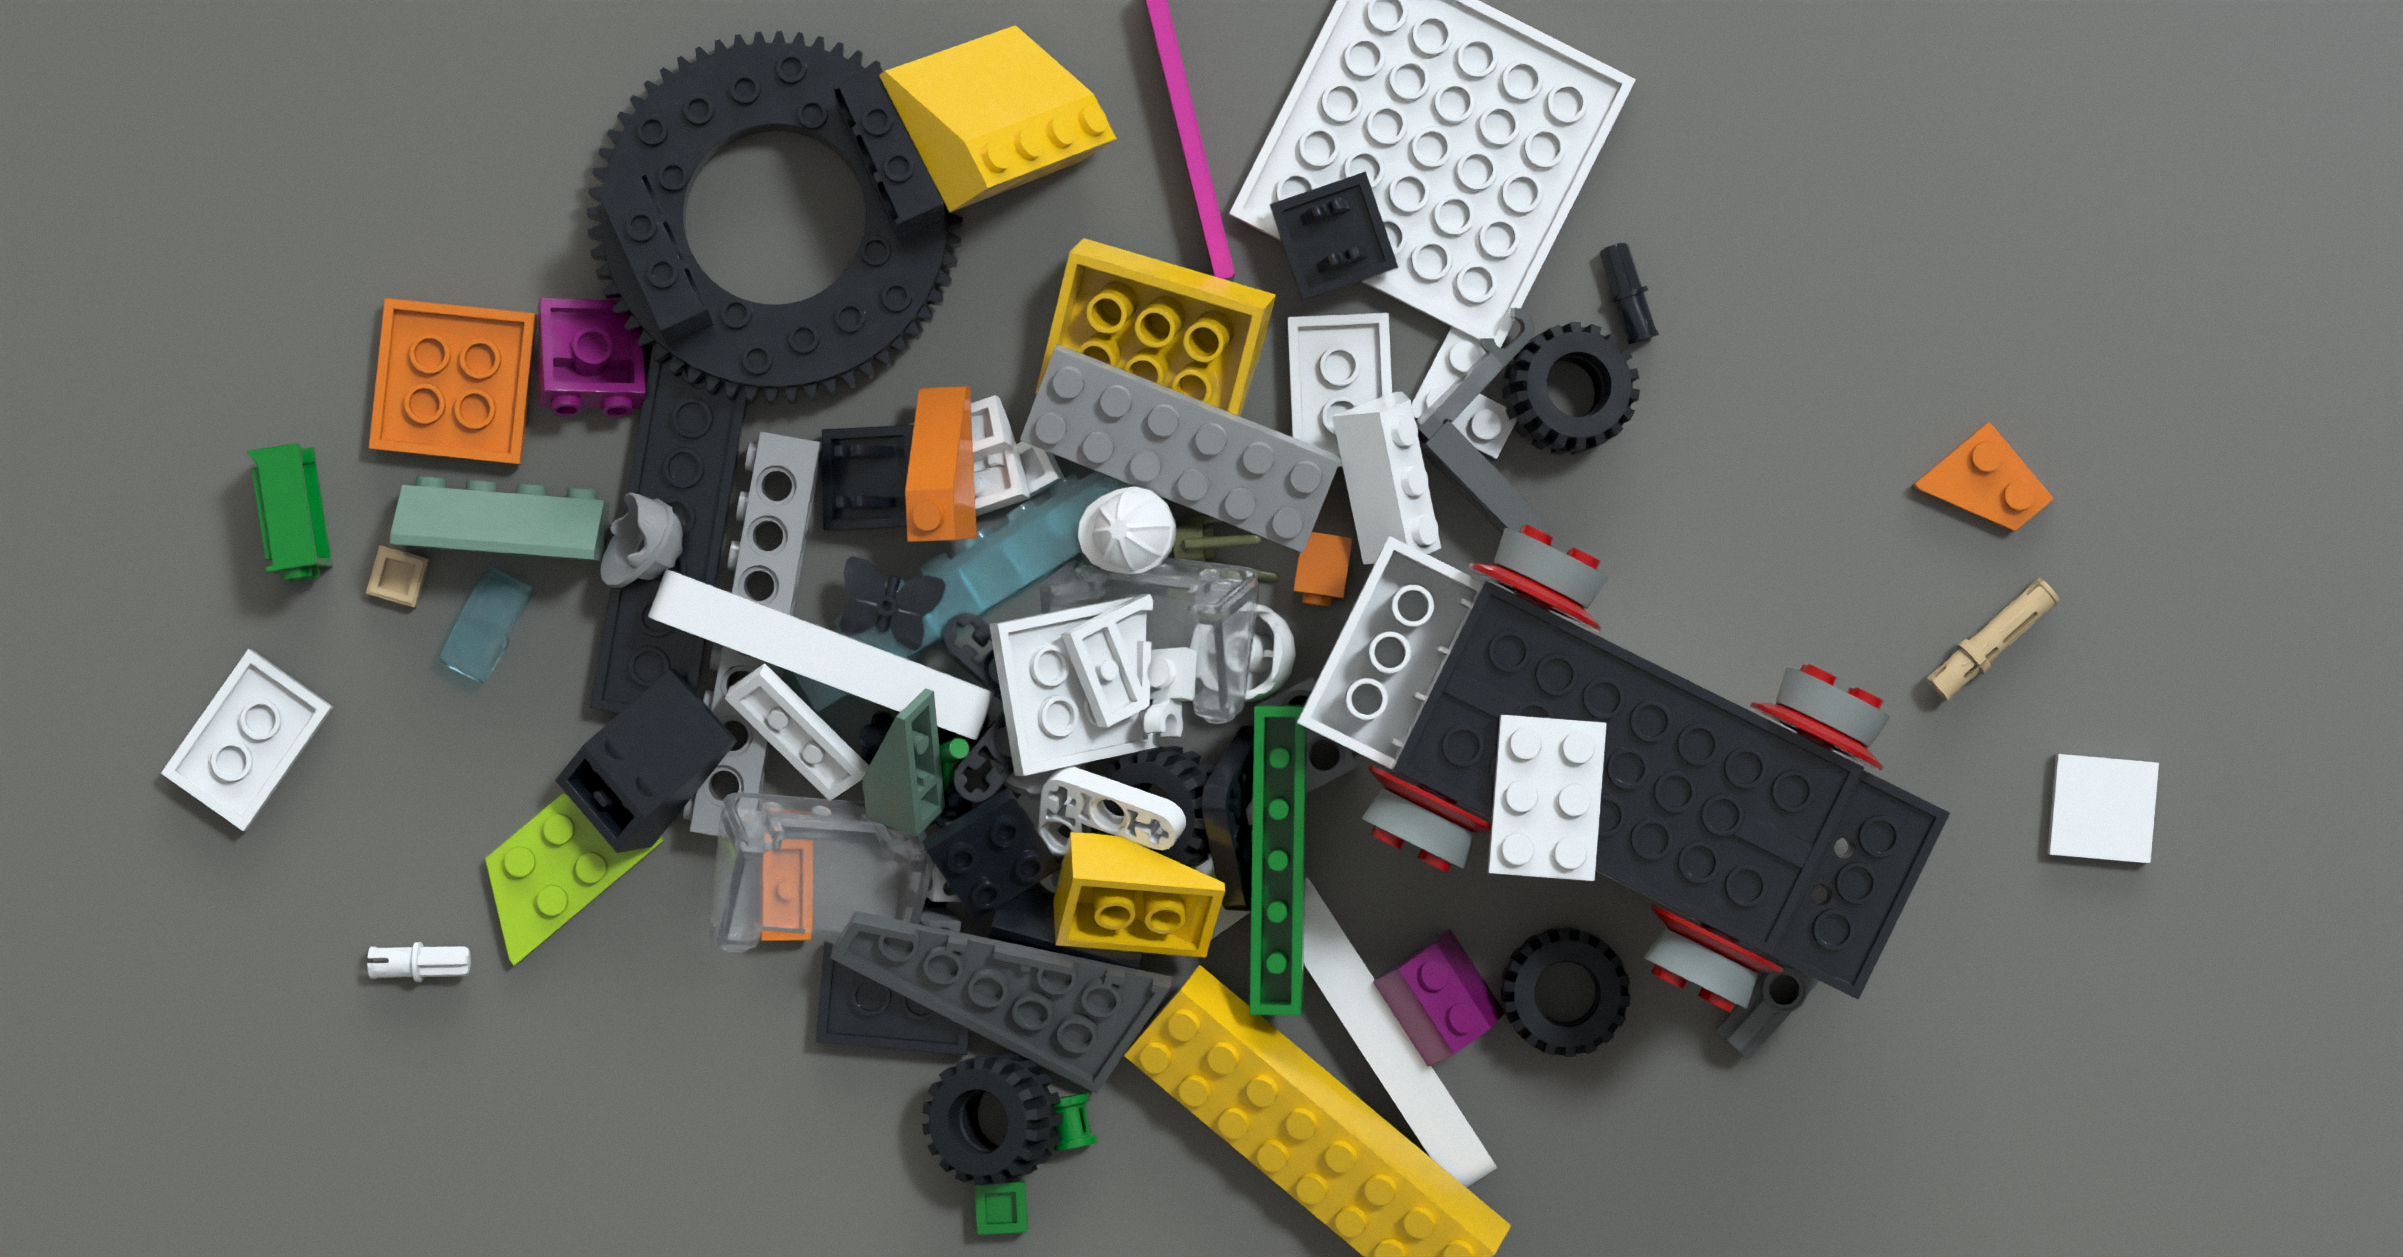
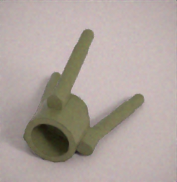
[1173,515,1279,582]

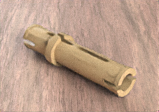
[1926,577,2060,702]

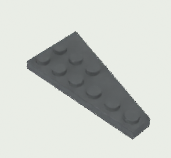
[830,911,1172,1094]

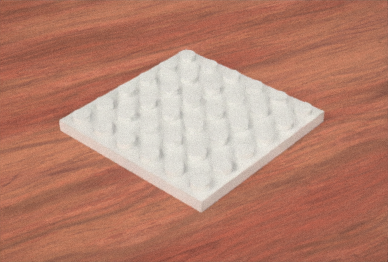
[1229,0,1636,348]

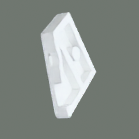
[1061,594,1153,727]

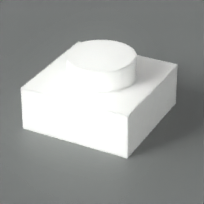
[1017,441,1065,502]

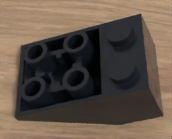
[555,669,737,853]

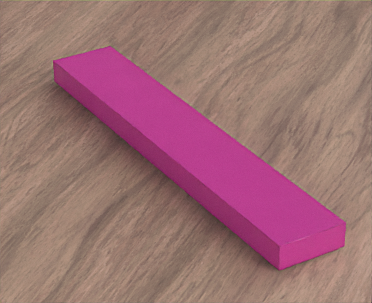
[1145,0,1235,281]

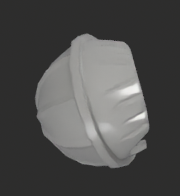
[600,493,683,588]

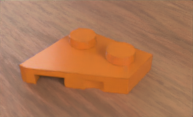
[1912,422,2054,532]

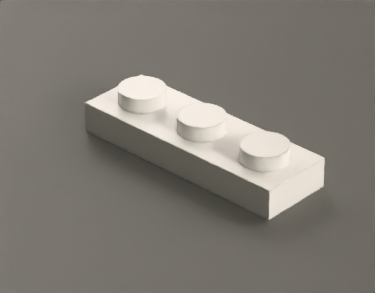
[725,663,869,801]

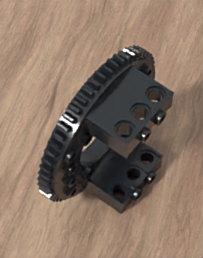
[587,31,963,405]

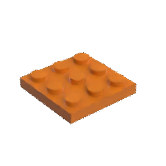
[369,298,538,465]

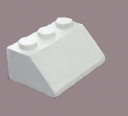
[1332,391,1441,565]

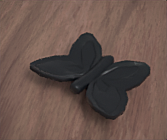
[839,556,946,651]

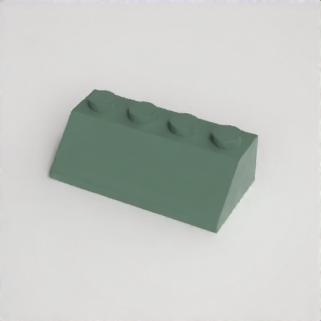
[390,476,610,562]

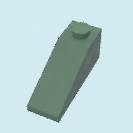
[862,688,945,837]

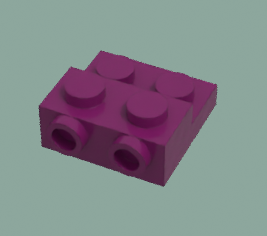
[537,298,646,418]

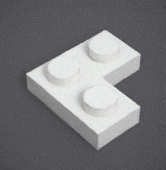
[1411,327,1517,460]

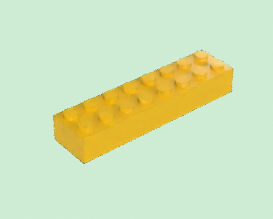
[1124,965,1512,1257]

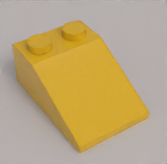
[1053,832,1225,958]

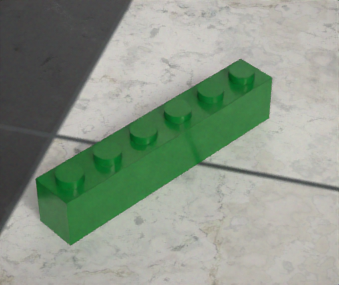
[1250,705,1307,1016]

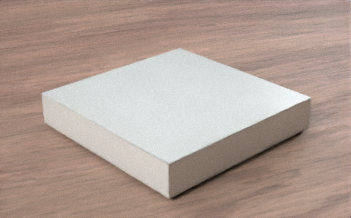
[2047,754,2159,863]

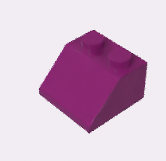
[1373,929,1505,1067]

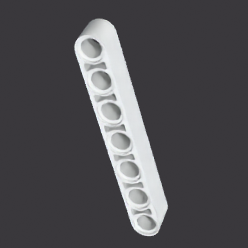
[648,569,995,740]
[1304,876,1498,1188]

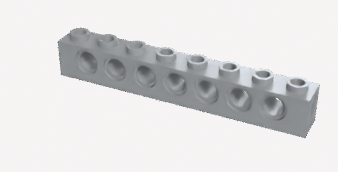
[683,432,822,842]

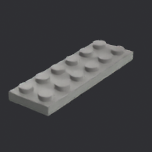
[1020,344,1341,553]

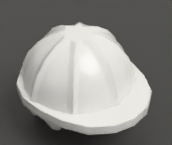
[1078,486,1177,574]

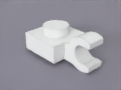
[1144,647,1197,738]

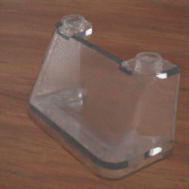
[1039,553,1259,724]
[710,793,935,953]

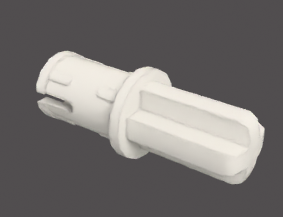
[367,942,471,982]

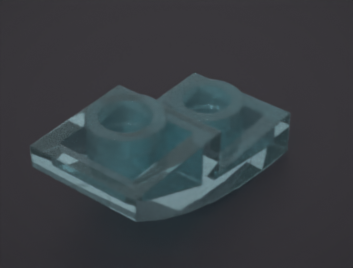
[439,565,534,684]

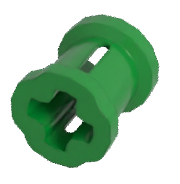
[1053,1092,1098,1151]

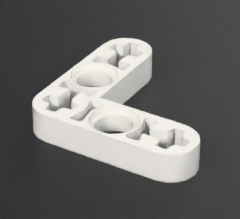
[1038,766,1186,893]

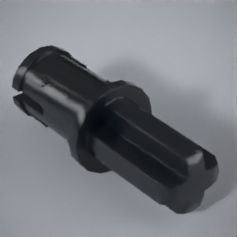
[1600,242,1659,345]

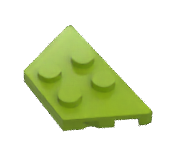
[485,793,665,966]

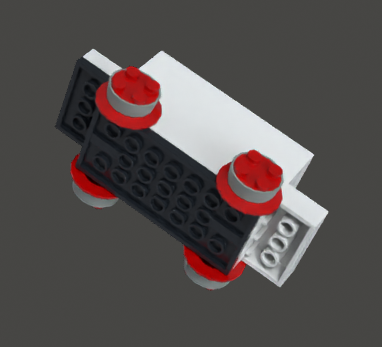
[1296,524,1950,1013]

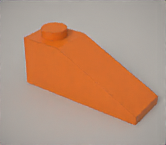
[905,386,977,542]

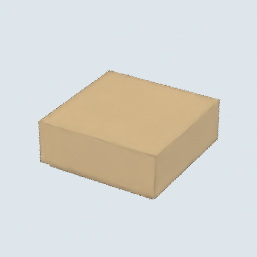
[366,545,430,608]

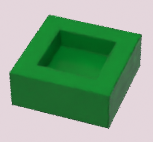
[975,1180,1028,1235]

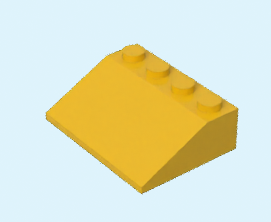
[879,25,1117,212]
[1035,238,1276,416]

